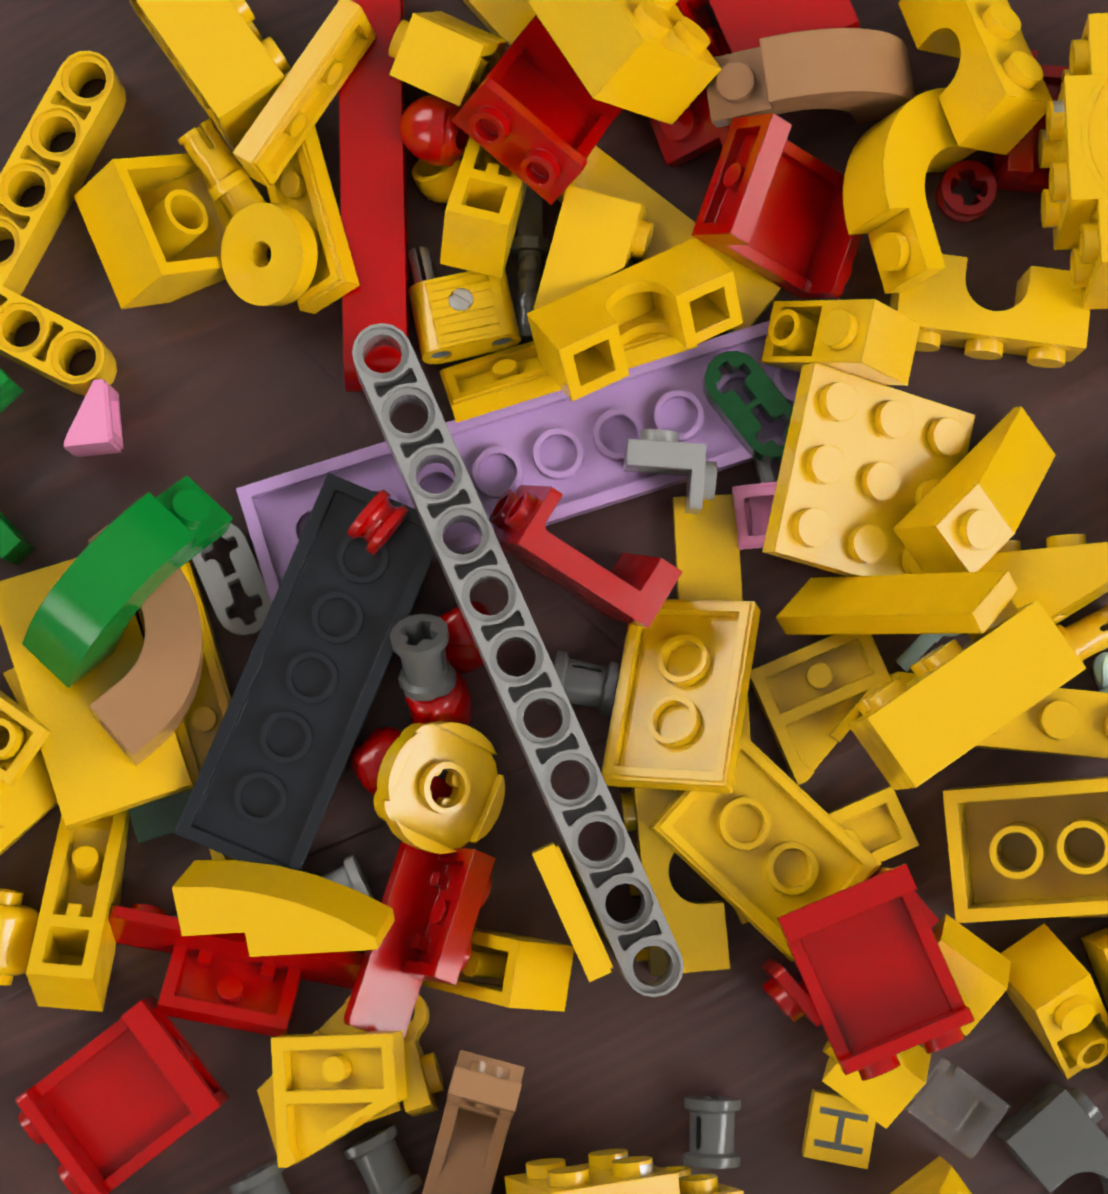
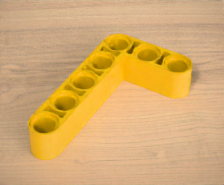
[0,50,126,396]

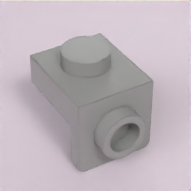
[624,429,717,514]

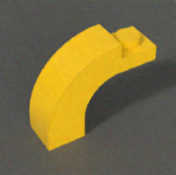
[843,88,977,294]

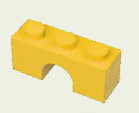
[898,0,1053,155]
[527,238,743,402]
[889,254,1090,368]
[621,787,730,976]
[822,914,1011,1129]

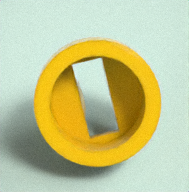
[412,158,461,203]

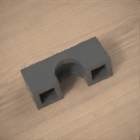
[993,1081,1108,1194]

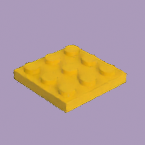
[762,362,975,576]

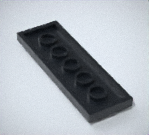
[174,473,446,871]

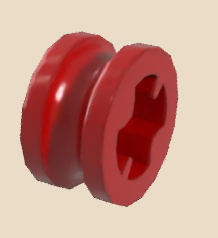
[936,160,997,223]
[347,489,410,555]

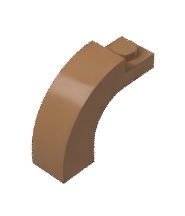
[706,28,916,128]
[88,525,203,766]
[422,1050,525,1194]

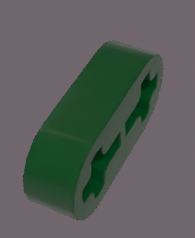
[702,351,793,463]

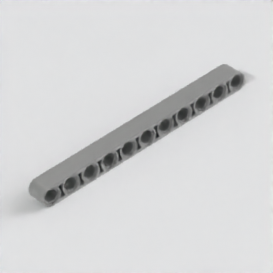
[352,323,684,997]

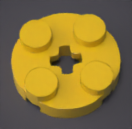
[373,721,505,854]

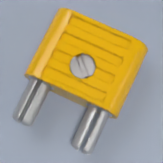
[408,246,521,364]

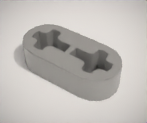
[192,523,271,638]

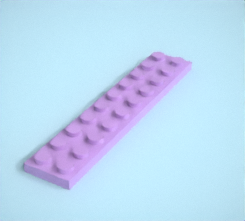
[236,299,840,605]

